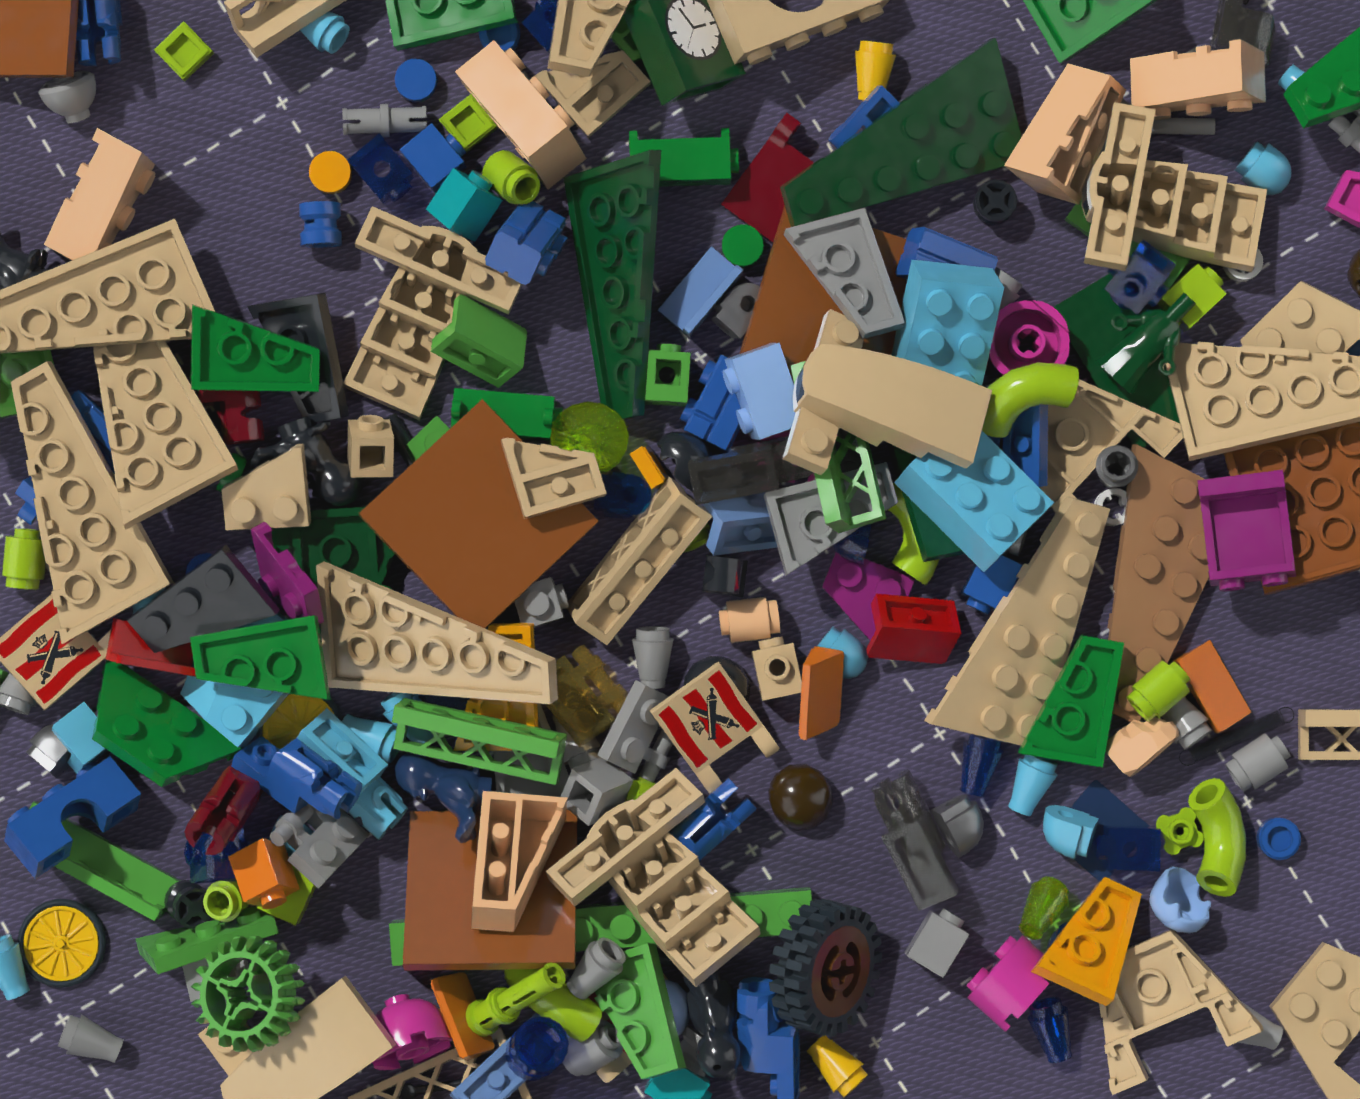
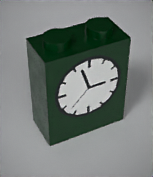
[623,0,746,106]

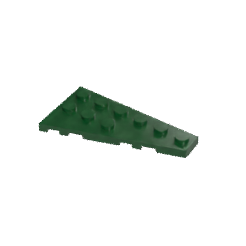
[780,38,1022,227]
[564,150,661,423]

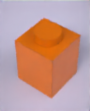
[228,838,300,909]

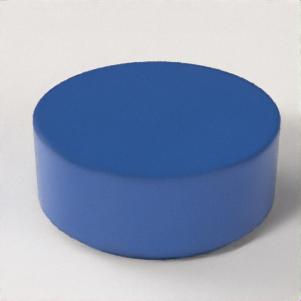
[479,23,521,52]
[395,59,437,102]
[1256,817,1301,860]

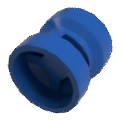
[299,201,342,248]

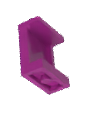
[1197,470,1296,592]

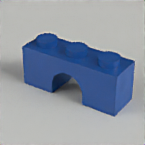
[4,756,141,879]

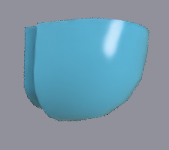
[1235,142,1291,195]
[817,626,868,679]
[1043,805,1099,859]

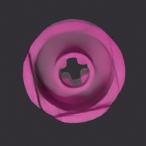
[987,300,1070,379]
[966,935,1049,1032]

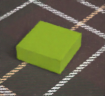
[154,21,214,82]
[439,94,497,153]

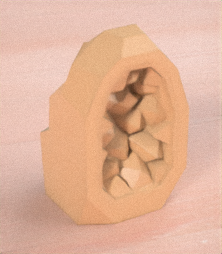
[1106,717,1179,777]

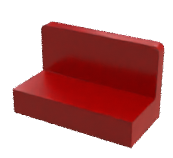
[866,594,961,664]
[105,618,196,677]

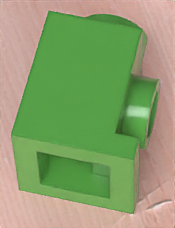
[645,344,691,407]

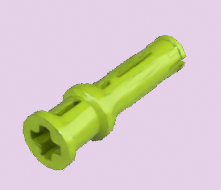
[466,962,566,1037]

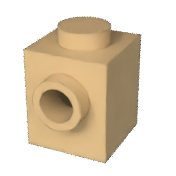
[347,415,394,478]
[751,636,802,701]

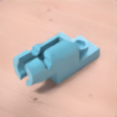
[297,708,408,840]

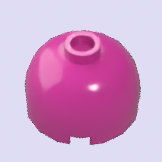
[372,994,453,1070]

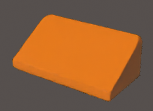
[1173,640,1252,734]
[799,646,844,740]
[430,972,495,1061]

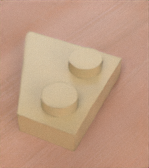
[535,50,650,138]
[501,437,607,519]
[221,444,311,530]

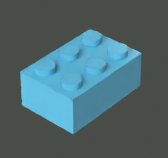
[891,260,1004,386]
[894,431,1054,572]

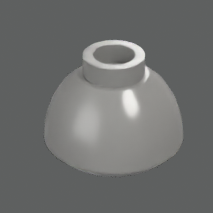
[38,71,96,123]

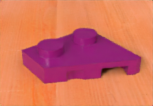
[251,522,324,624]
[822,548,915,641]

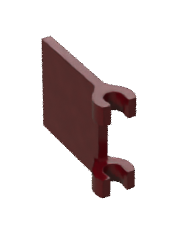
[721,113,814,242]

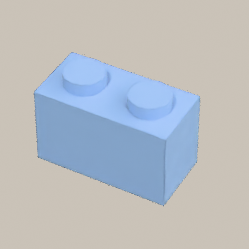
[723,343,795,440]

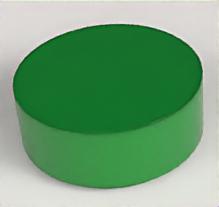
[722,224,763,268]
[216,452,247,493]

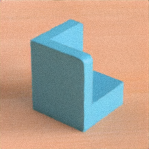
[52,702,108,774]

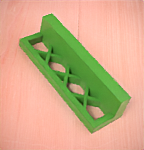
[790,361,886,533]
[392,698,567,785]
[29,801,182,921]

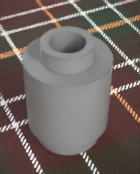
[1225,733,1291,792]
[561,1020,623,1076]

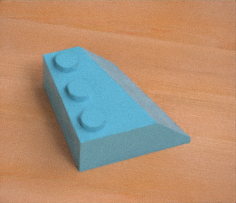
[180,612,289,748]

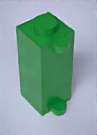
[629,128,739,187]
[451,388,563,441]

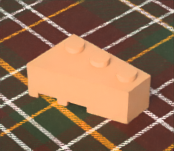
[1130,39,1266,120]
[455,40,587,189]
[1004,64,1126,205]
[44,128,156,261]
[471,791,568,932]

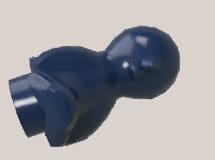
[395,752,492,843]

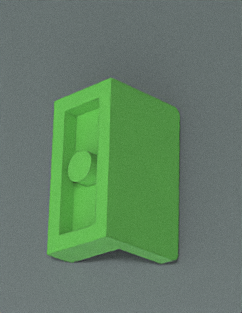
[431,294,527,388]

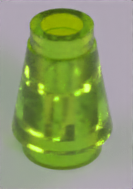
[1019,876,1069,940]

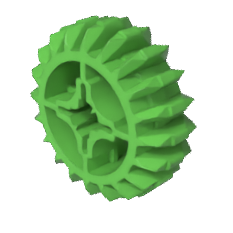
[191,936,305,1052]

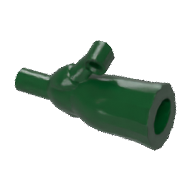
[1095,293,1196,395]

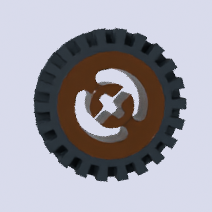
[769,899,882,1037]

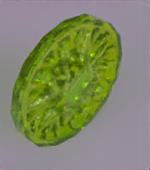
[550,402,629,473]

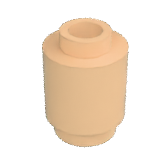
[719,597,780,643]

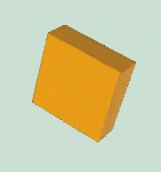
[630,446,669,489]

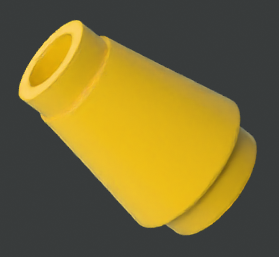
[855,41,896,100]
[807,1035,868,1098]

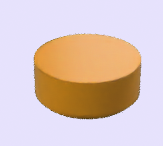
[309,151,352,194]

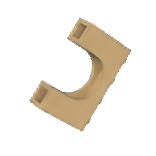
[707,0,890,65]

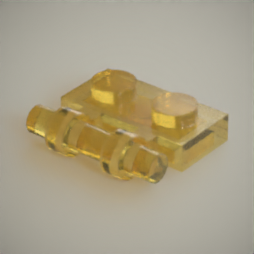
[545,645,628,748]

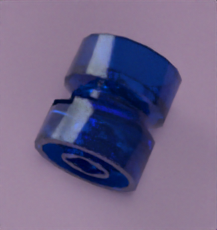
[505,1017,569,1081]

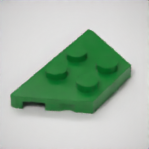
[92,660,242,787]

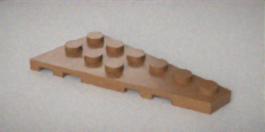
[1108,444,1209,723]

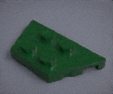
[271,507,396,588]

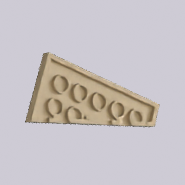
[924,497,1110,745]

